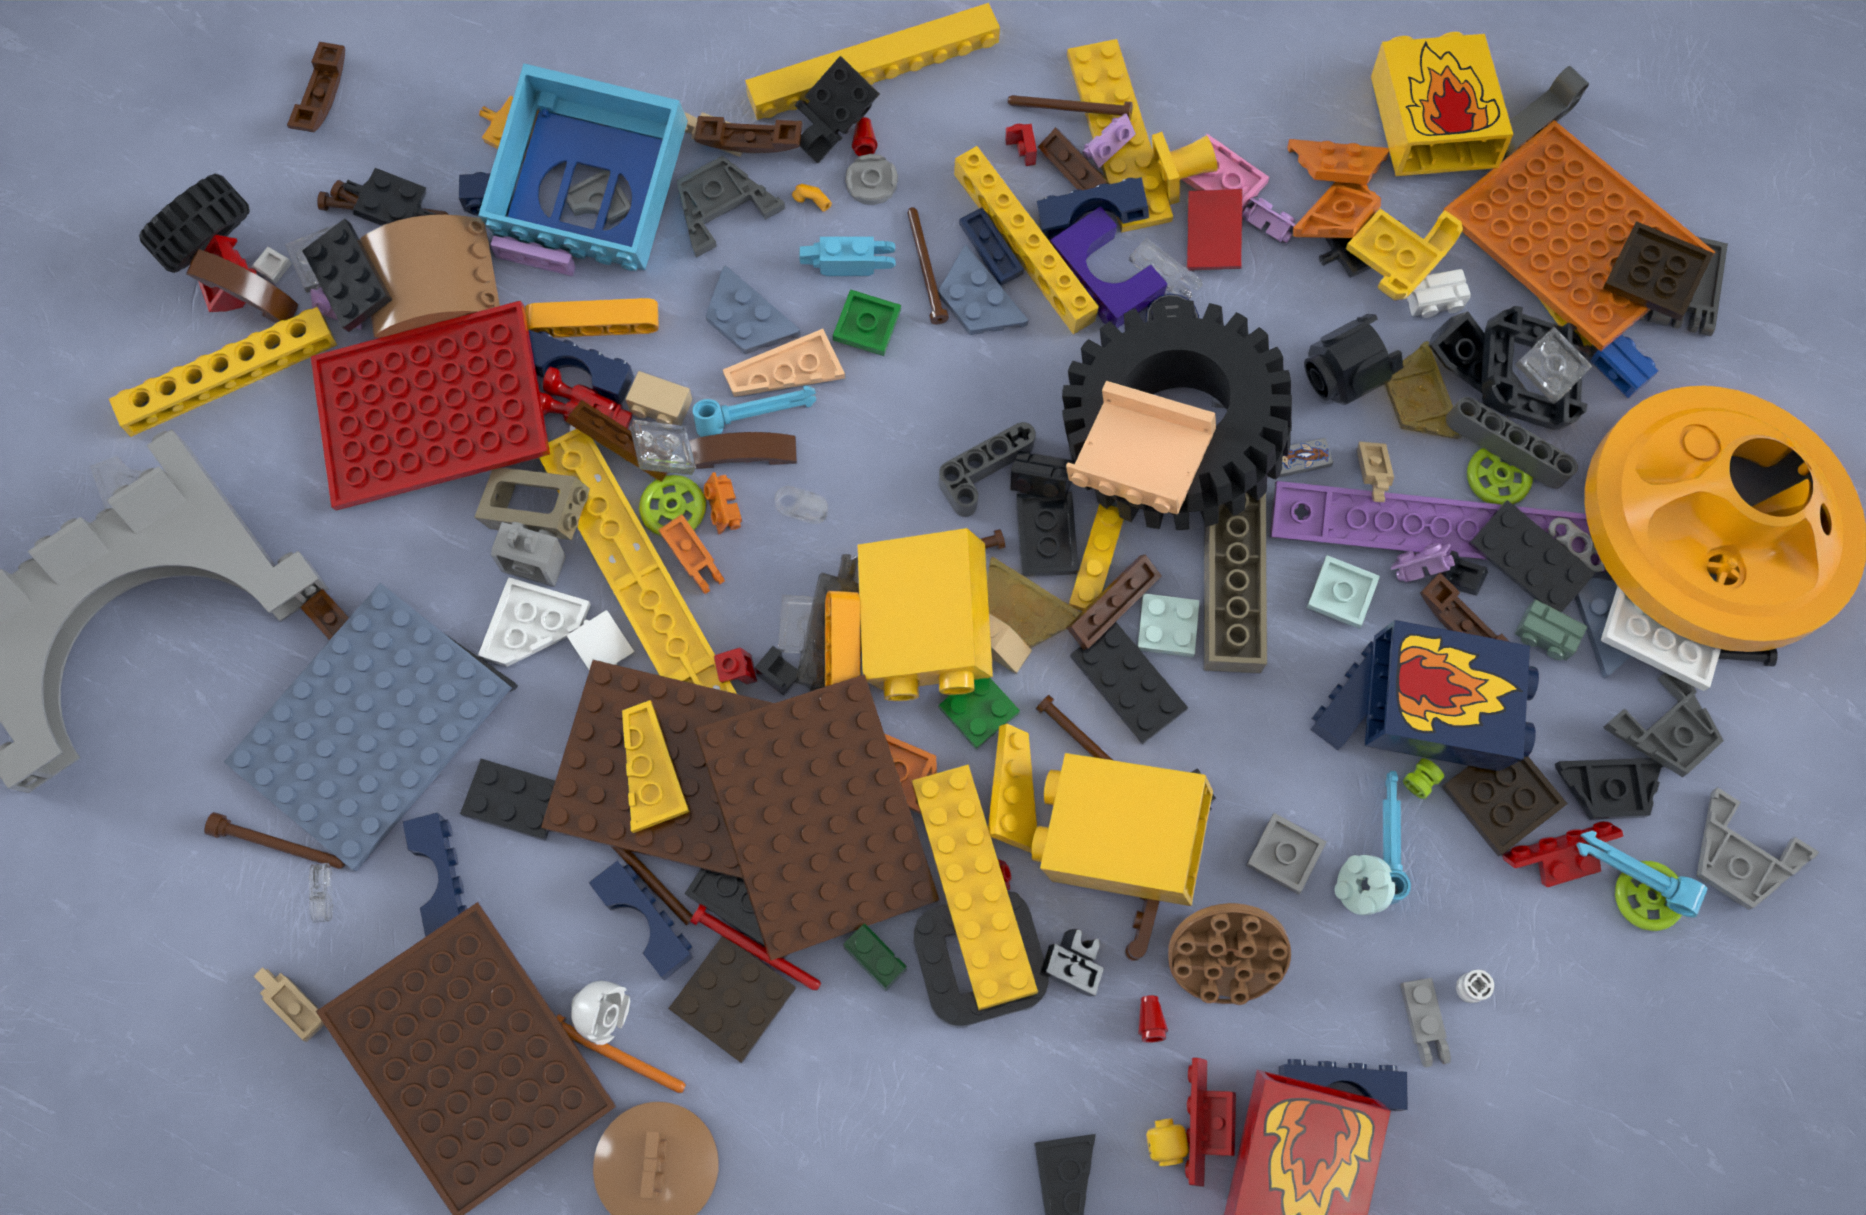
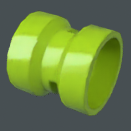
[1402,758,1445,799]

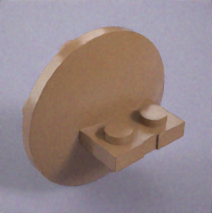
[1168,903,1291,1005]
[593,1102,719,1215]

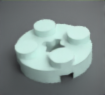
[1335,855,1395,915]

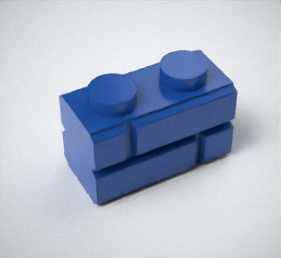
[1590,334,1659,399]

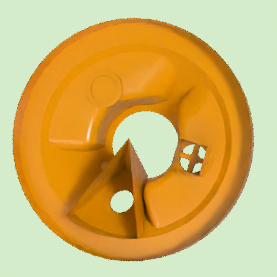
[1585,386,1866,652]

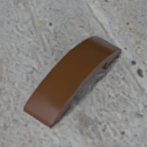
[287,41,346,133]
[694,116,803,153]
[186,249,299,323]
[685,432,797,469]
[1420,573,1510,642]

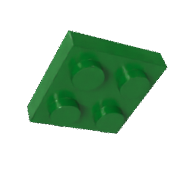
[833,289,901,356]
[938,678,1020,750]

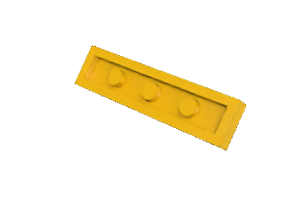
[1068,504,1124,611]

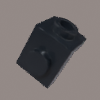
[1440,551,1488,596]

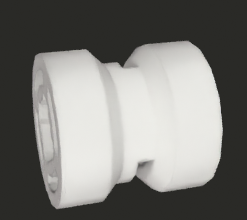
[1456,970,1494,1003]

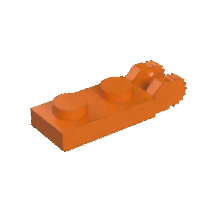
[658,514,725,594]

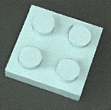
[1306,555,1380,629]
[1137,593,1200,657]

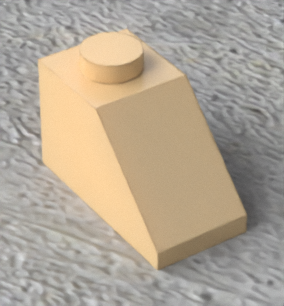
[989,613,1032,674]

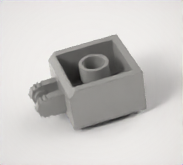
[491,522,566,587]

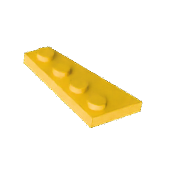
[622,700,690,833]
[988,724,1037,853]

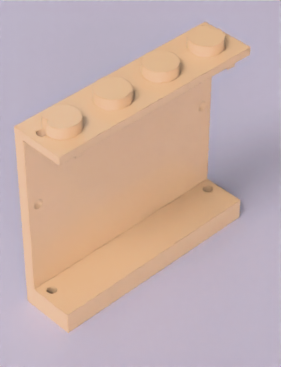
[1066,381,1216,515]

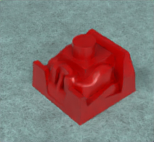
[198,235,257,312]

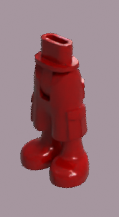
[539,367,633,429]

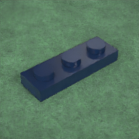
[959,207,1024,286]

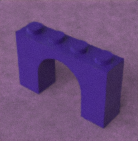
[1050,206,1168,328]

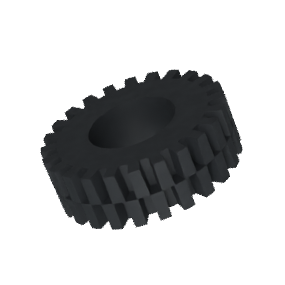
[1062,300,1292,530]

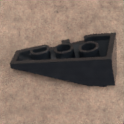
[1428,311,1527,394]

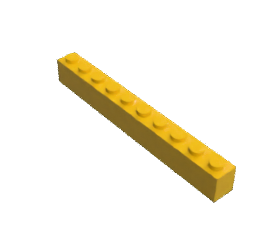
[745,3,1000,120]

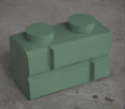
[1515,599,1587,661]

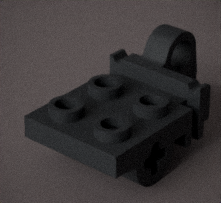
[795,56,880,163]

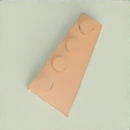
[723,329,845,397]

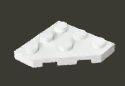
[478,577,591,667]

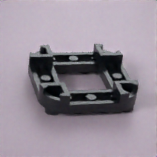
[1481,306,1590,430]
[913,891,1049,1028]

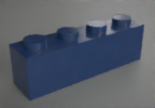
[1310,641,1373,750]

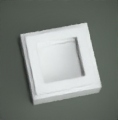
[251,247,292,284]

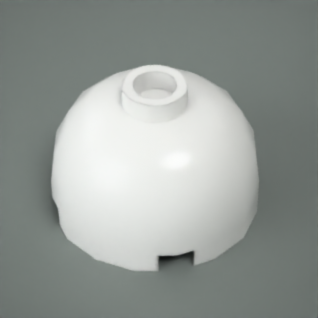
[571,981,630,1045]

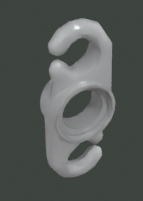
[1548,517,1605,572]

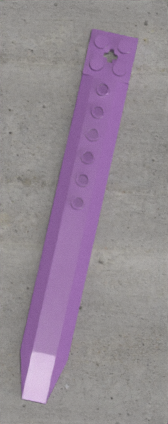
[1270,481,1608,573]

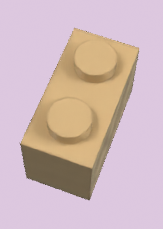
[626,371,692,428]

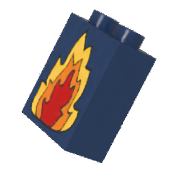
[1365,620,1539,771]

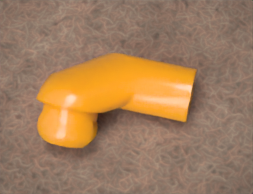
[792,183,832,212]

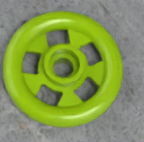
[1467,448,1533,505]
[639,475,706,537]
[1615,861,1682,931]

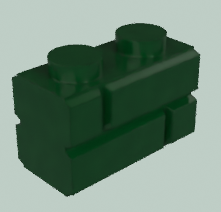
[843,923,907,992]

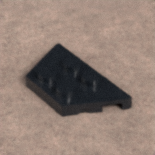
[1555,758,1665,820]

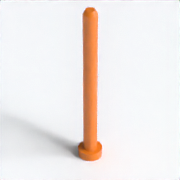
[556,1014,686,1093]

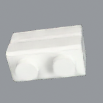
[1407,269,1471,318]

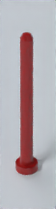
[690,904,821,991]

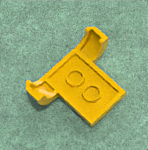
[1346,208,1463,301]

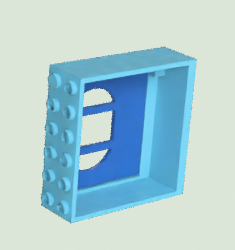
[478,63,688,271]

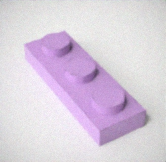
[490,236,576,276]

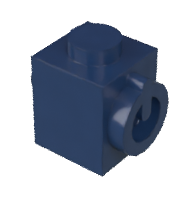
[459,172,491,215]

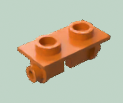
[704,472,742,535]

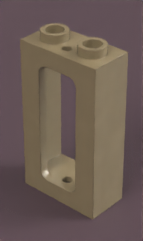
[474,468,590,540]

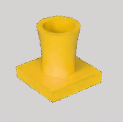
[1152,132,1218,205]

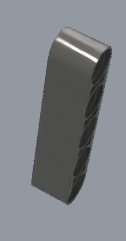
[1446,397,1578,488]

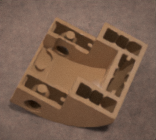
[360,215,500,338]

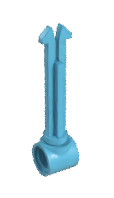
[693,386,817,437]
[1383,771,1411,905]
[1577,831,1708,918]

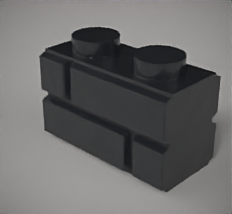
[1010,451,1073,500]

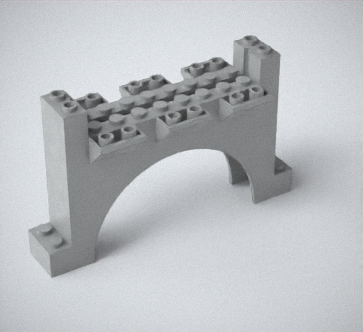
[0,429,329,793]

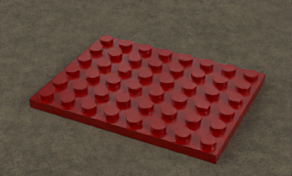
[310,301,550,511]

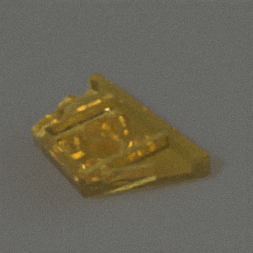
[1384,341,1462,439]
[987,556,1081,648]

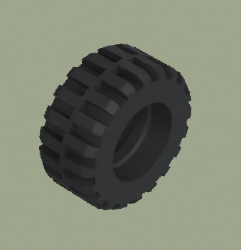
[139,173,250,273]

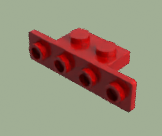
[1502,821,1624,887]
[1185,1057,1236,1187]

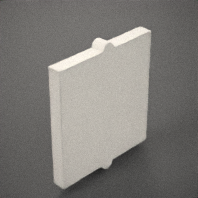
[566,610,634,670]

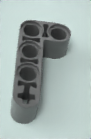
[1505,66,1589,157]
[939,422,1036,517]

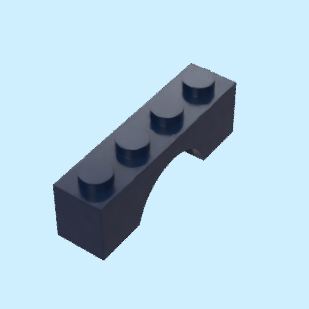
[1036,177,1149,240]
[529,330,634,404]
[402,812,468,937]
[589,860,693,981]
[1279,1059,1408,1111]

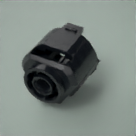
[1304,314,1404,405]

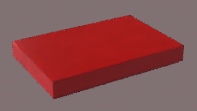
[1187,189,1243,271]

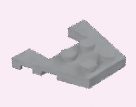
[1696,787,1819,910]

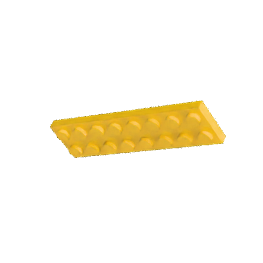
[1067,39,1173,233]
[912,764,1038,1010]

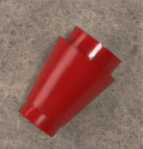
[852,117,878,156]
[1138,995,1168,1043]

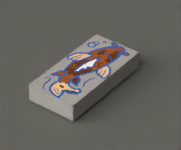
[1278,438,1333,477]

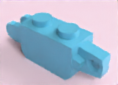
[799,237,896,276]

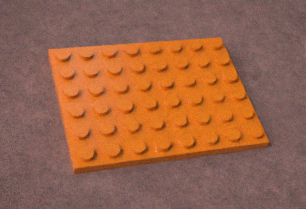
[1442,120,1715,351]

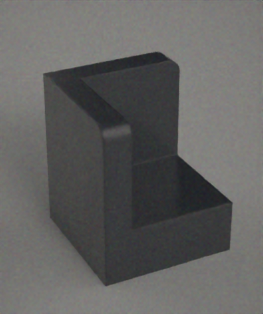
[755,646,800,695]

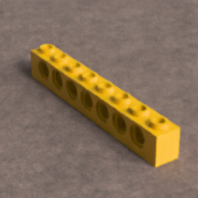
[954,146,1098,335]
[109,307,337,437]

